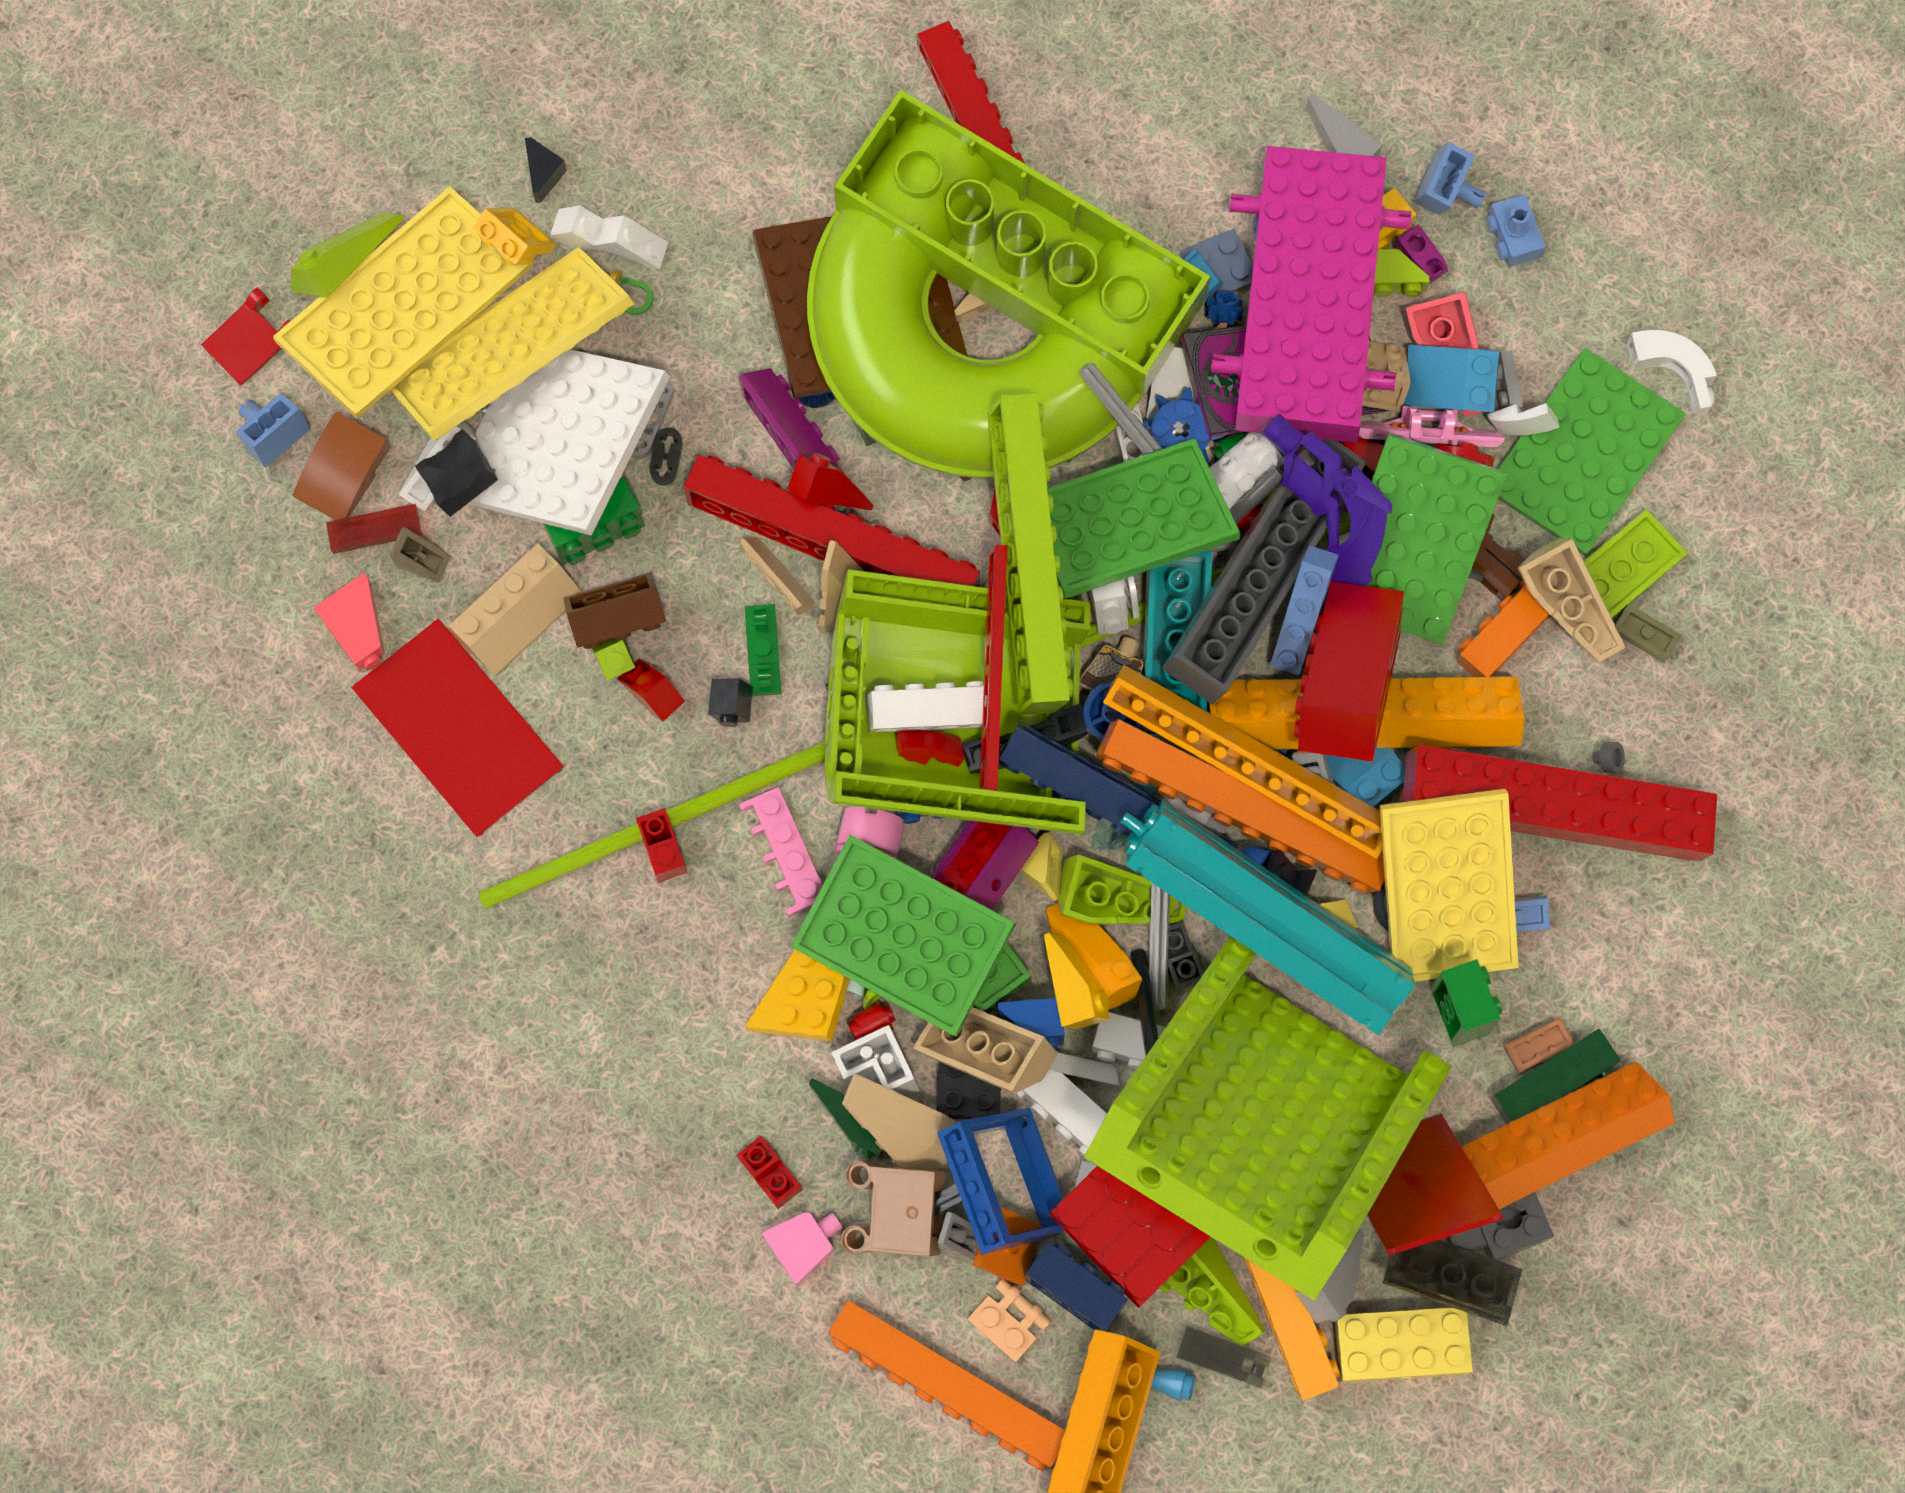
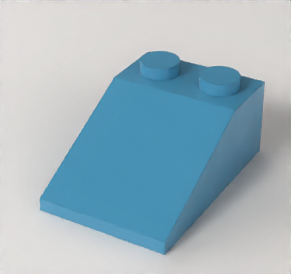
[1404,345,1500,412]
[1312,747,1406,809]

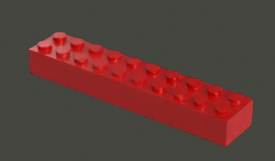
[683,455,980,587]
[1403,744,1717,861]

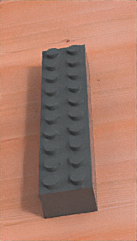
[1162,439,1367,705]

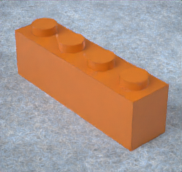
[1457,580,1551,677]

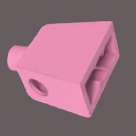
[762,1211,843,1287]

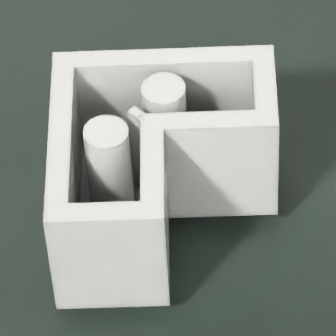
[831,1025,920,1097]

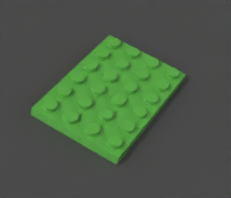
[1498,348,1686,557]
[1364,433,1507,645]
[1047,438,1240,599]
[791,835,1017,1037]

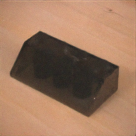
[1382,1240,1523,1326]

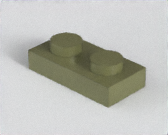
[1615,604,1682,663]

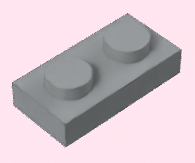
[1498,350,1523,410]

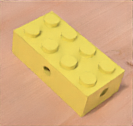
[1334,1307,1473,1383]

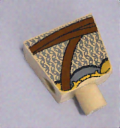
[1079,637,1144,696]

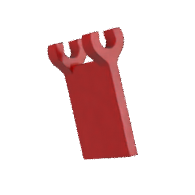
[201,287,290,386]

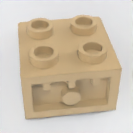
[1362,340,1411,412]

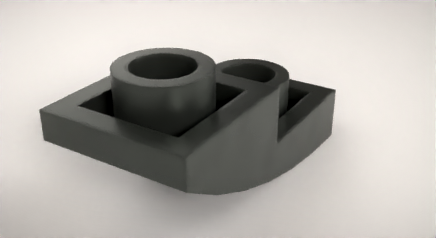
[1168,921,1204,990]

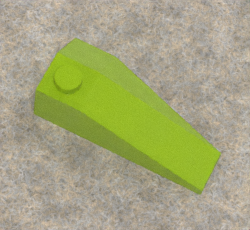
[290,212,404,298]
[1058,854,1187,924]
[1159,1237,1265,1347]

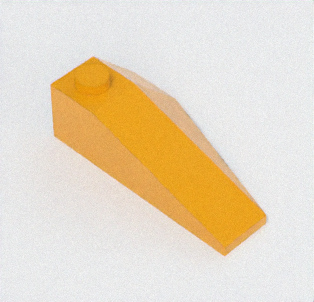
[1045,903,1142,1010]

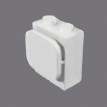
[1089,576,1139,635]

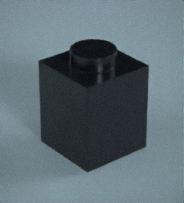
[708,678,753,727]

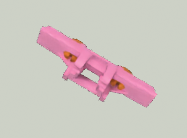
[1359,405,1504,447]

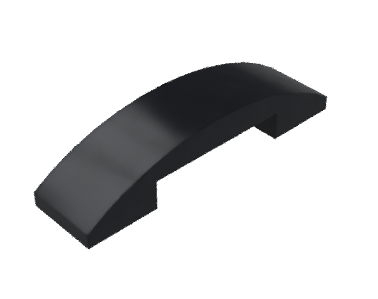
[962,704,1088,774]

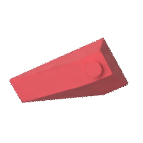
[1406,292,1483,417]

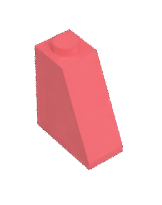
[314,573,385,672]

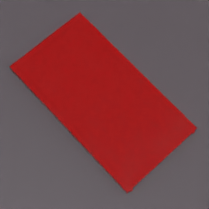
[351,619,564,837]
[1367,1114,1503,1256]

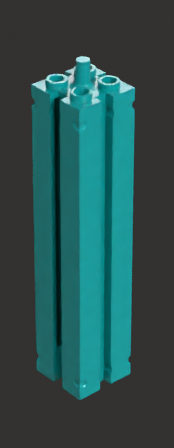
[1120,799,1415,1035]

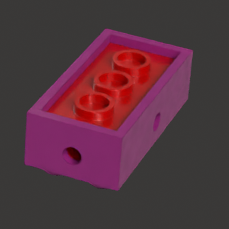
[930,820,1040,910]

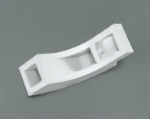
[1627,330,1717,417]

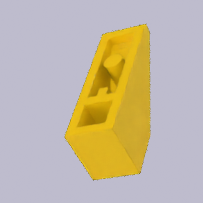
[1044,933,1110,1029]

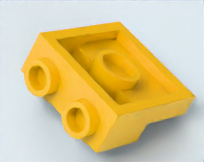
[473,208,557,266]

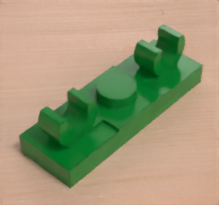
[745,604,782,697]

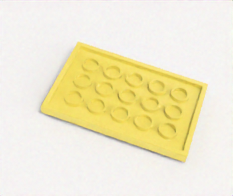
[1380,789,1519,982]

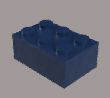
[1025,1242,1128,1332]

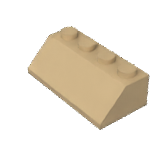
[448,543,582,677]
[913,1007,1058,1094]

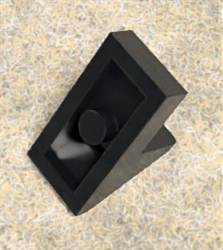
[1265,851,1317,896]

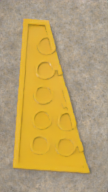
[744,949,850,1042]

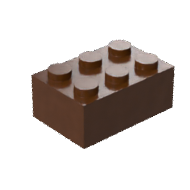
[563,572,666,649]

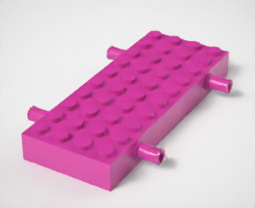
[1211,146,1412,443]

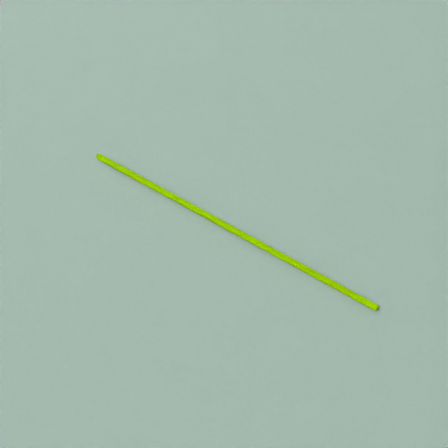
[478,512,1351,908]

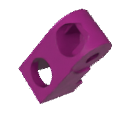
[1392,224,1448,285]

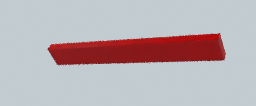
[979,544,1008,791]

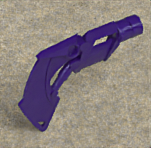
[1261,413,1392,593]

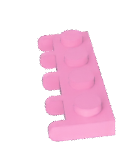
[739,787,823,916]

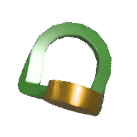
[609,270,654,315]

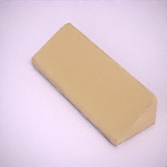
[740,536,815,615]

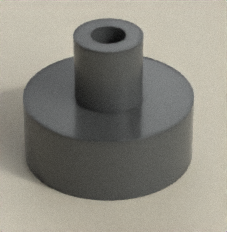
[1592,742,1625,773]

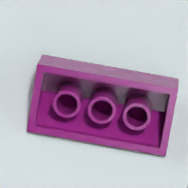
[739,368,840,469]

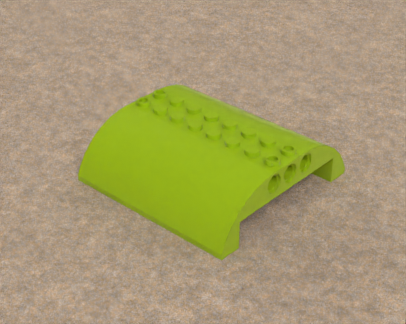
[825,569,1091,834]

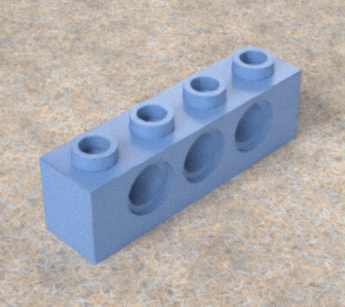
[1270,545,1339,675]

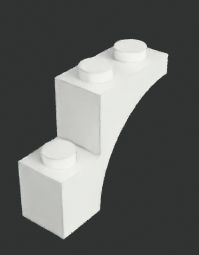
[550,205,668,270]

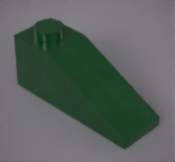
[809,1078,884,1160]

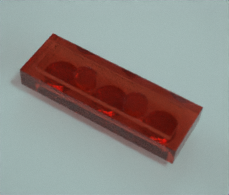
[326,504,423,554]

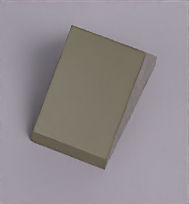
[390,527,451,583]

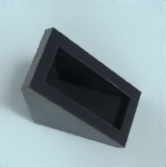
[525,137,567,203]

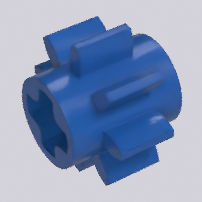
[1206,290,1244,327]

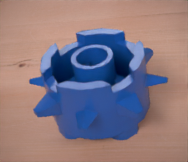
[1143,387,1224,463]

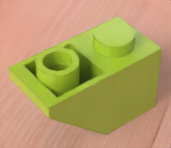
[1374,249,1430,297]

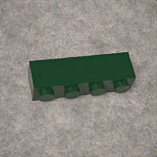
[1491,1029,1621,1124]

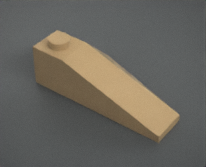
[1518,538,1626,662]
[818,540,864,635]
[842,1074,962,1170]

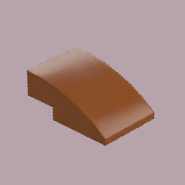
[292,411,391,525]

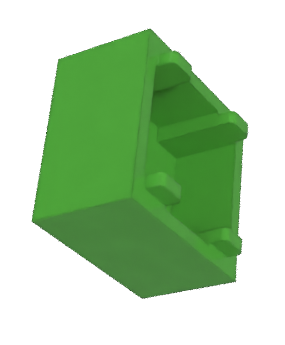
[973,943,1032,1014]

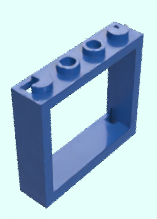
[937,1108,1065,1255]

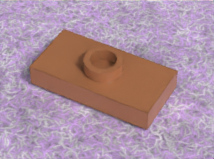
[1504,1017,1575,1074]

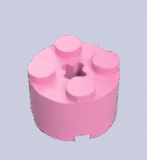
[835,806,905,859]

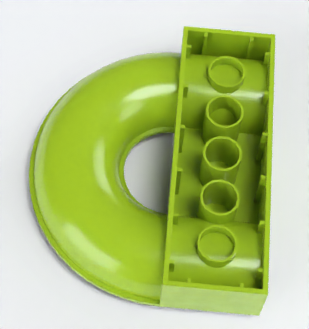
[807,89,1211,478]

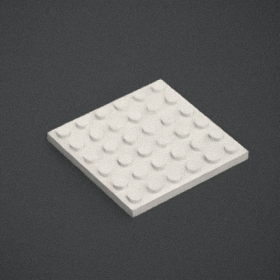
[468,350,670,535]

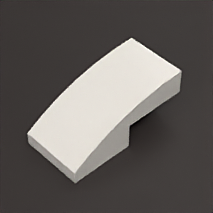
[1488,403,1559,436]

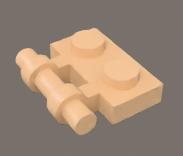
[967,1279,1052,1363]

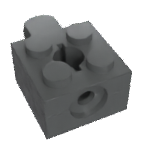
[1448,1192,1554,1264]

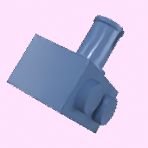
[1413,142,1486,215]
[1486,194,1546,268]
[235,393,310,468]

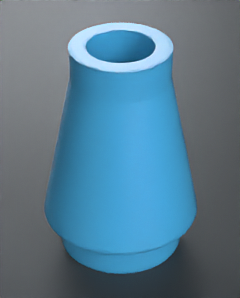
[1151,1369,1196,1402]

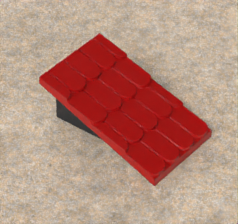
[1049,1166,1211,1308]

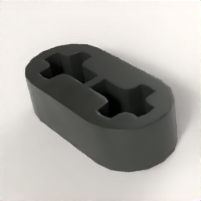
[649,428,683,486]

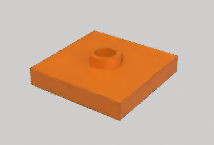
[972,1206,1042,1286]

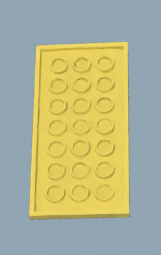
[273,186,533,419]
[390,247,634,441]

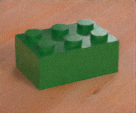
[543,477,645,565]
[1430,959,1502,1047]

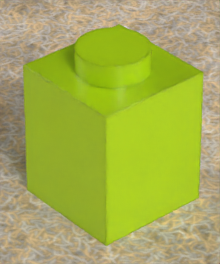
[591,638,635,681]

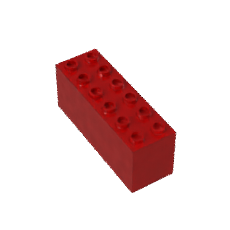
[1293,581,1404,762]

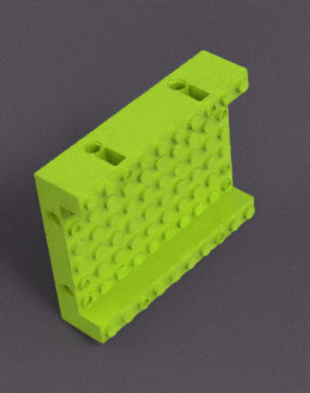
[1084,936,1452,1301]

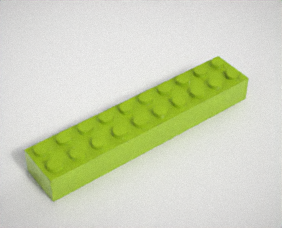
[987,394,1073,715]

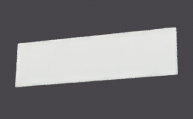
[1049,1052,1119,1086]

